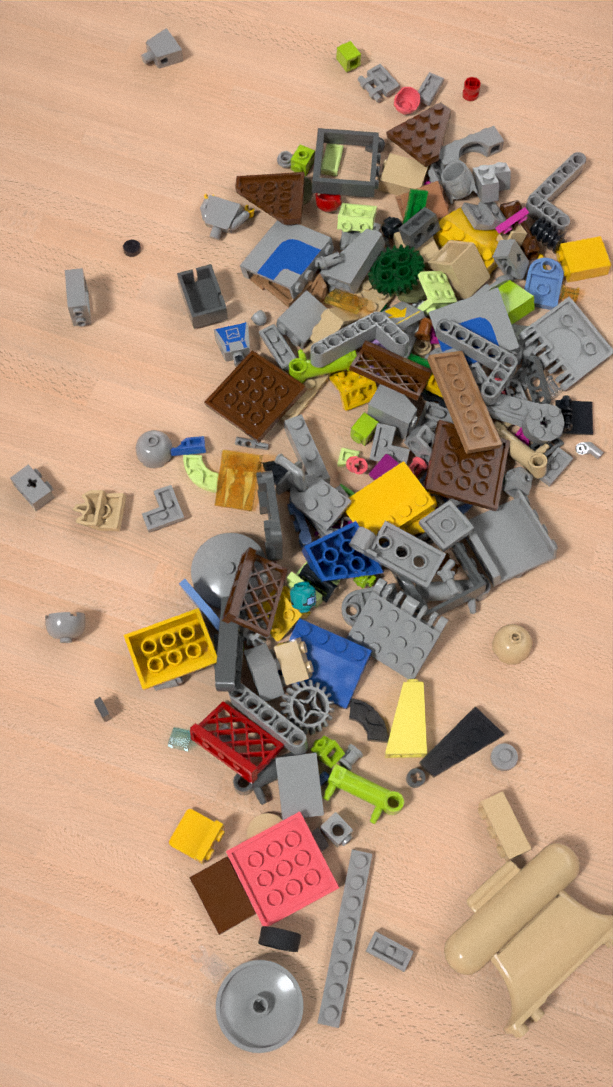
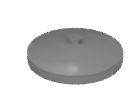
[191,533,268,609]
[216,960,303,1053]

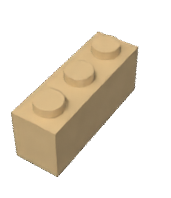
[477,791,531,862]

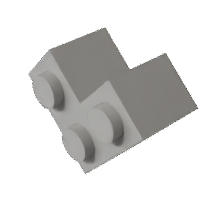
[472,162,511,203]
[244,644,286,701]

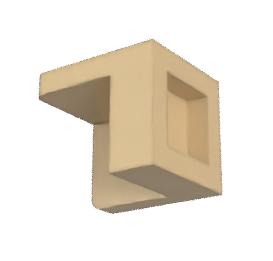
[496,223,527,247]

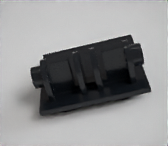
[555,395,593,435]

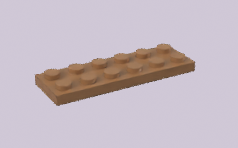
[427,351,502,454]

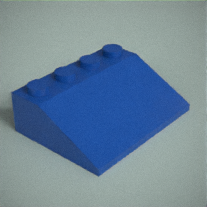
[278,618,372,709]

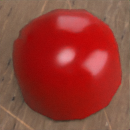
[315,193,342,213]

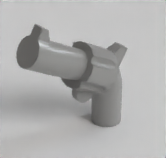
[437,559,460,597]

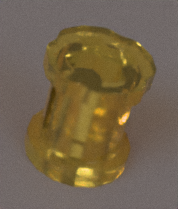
[559,284,580,303]

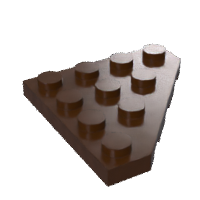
[386,102,451,167]
[235,172,305,225]

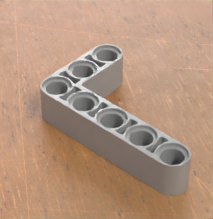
[526,152,586,235]
[310,312,409,368]
[436,318,518,405]

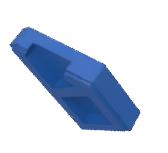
[171,436,206,456]

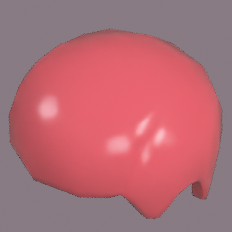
[393,87,420,115]

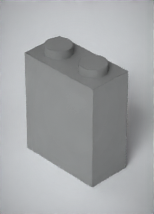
[276,290,327,349]

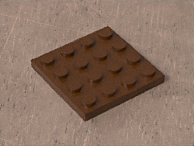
[204,350,307,443]
[424,420,510,511]

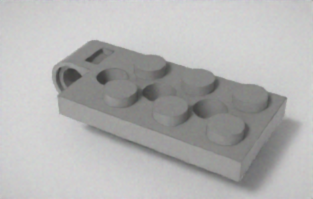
[349,521,446,589]

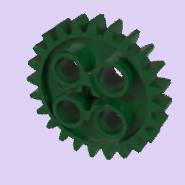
[368,244,425,297]

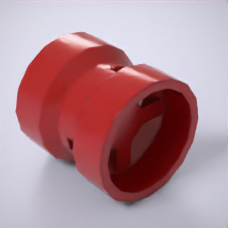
[462,77,481,101]

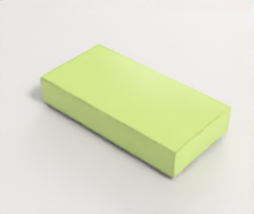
[321,143,344,176]

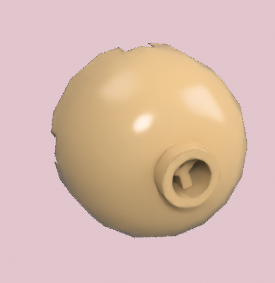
[492,624,532,665]

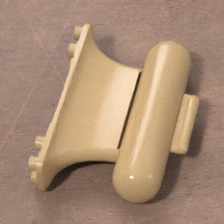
[444,843,613,1038]

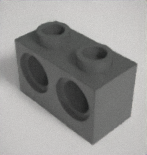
[398,207,441,249]

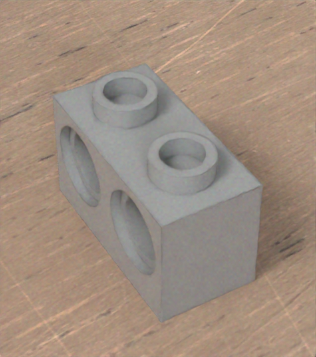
[403,424,435,466]

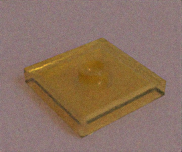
[324,288,368,314]

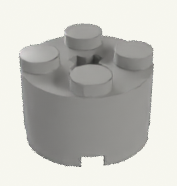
[522,404,564,445]

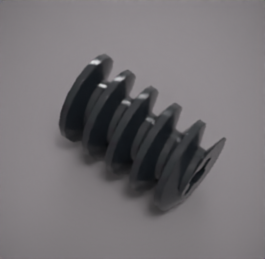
[530,216,567,254]

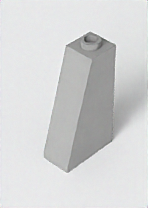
[320,229,385,294]

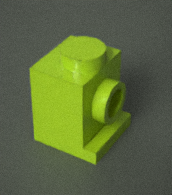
[310,735,345,768]

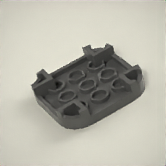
[256,471,283,561]

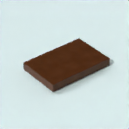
[189,857,256,935]

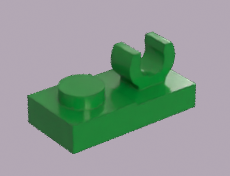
[403,188,428,224]

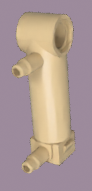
[494,421,549,478]

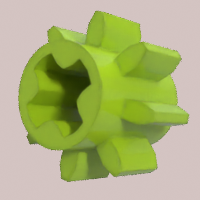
[353,575,377,588]

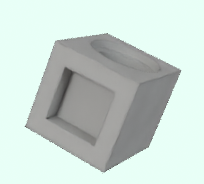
[320,812,353,848]

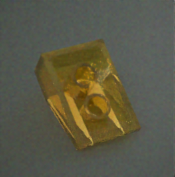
[215,449,263,511]

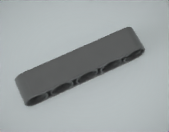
[215,596,246,692]

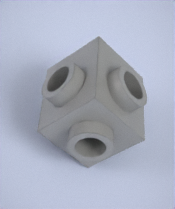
[502,466,533,499]

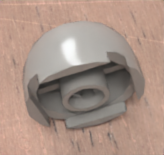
[136,430,173,468]
[45,612,85,643]

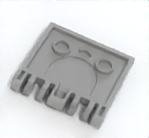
[519,296,613,391]
[346,578,449,679]

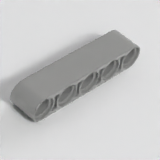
[228,684,308,755]

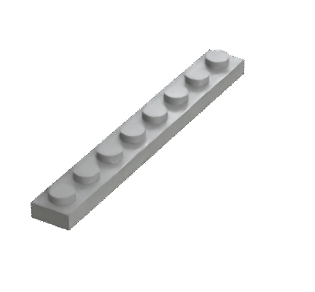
[317,849,372,1028]

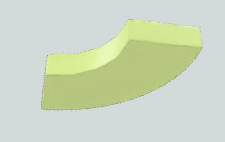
[183,454,219,493]

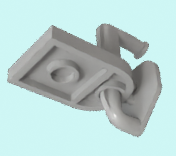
[275,454,351,532]

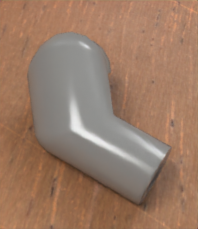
[576,442,604,459]

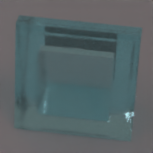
[168,727,191,751]

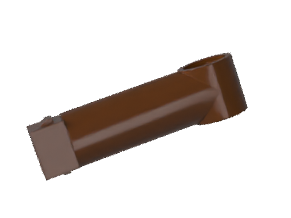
[500,200,540,261]

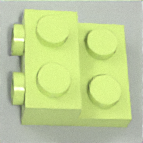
[337,203,377,233]

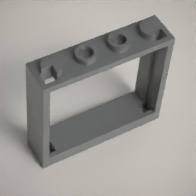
[312,128,382,198]
[390,533,487,622]

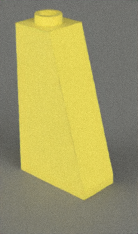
[385,679,427,758]

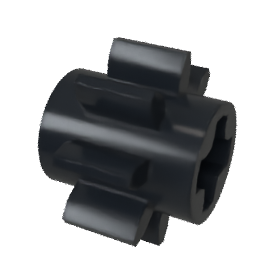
[381,217,403,238]

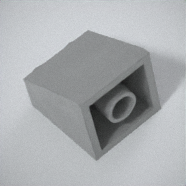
[367,381,418,440]

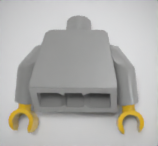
[200,194,255,240]

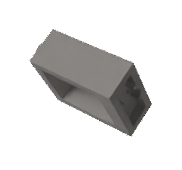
[65,268,91,327]

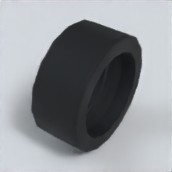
[258,926,301,952]

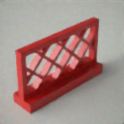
[190,701,284,784]

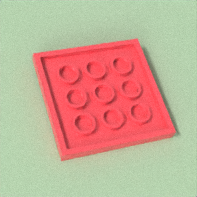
[226,811,340,927]

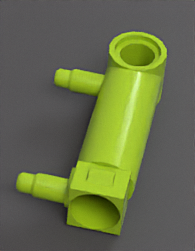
[289,349,357,383]
[323,764,404,824]

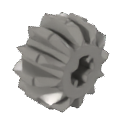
[244,613,272,647]

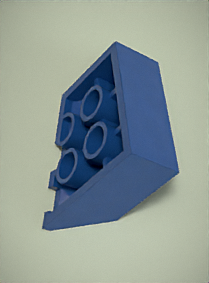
[302,521,384,582]

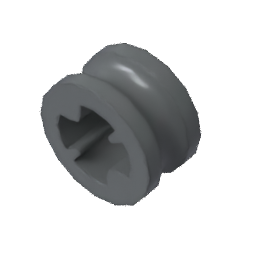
[406,768,425,788]

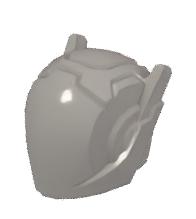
[441,160,478,204]

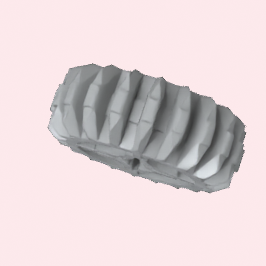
[280,680,334,735]

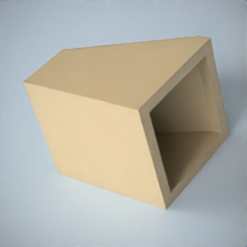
[427,240,490,299]

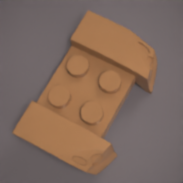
[251,273,327,308]

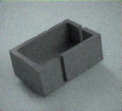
[177,264,228,329]

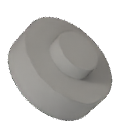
[490,743,518,771]

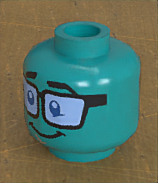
[290,582,317,613]

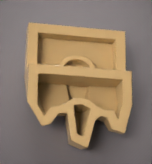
[73,490,126,531]

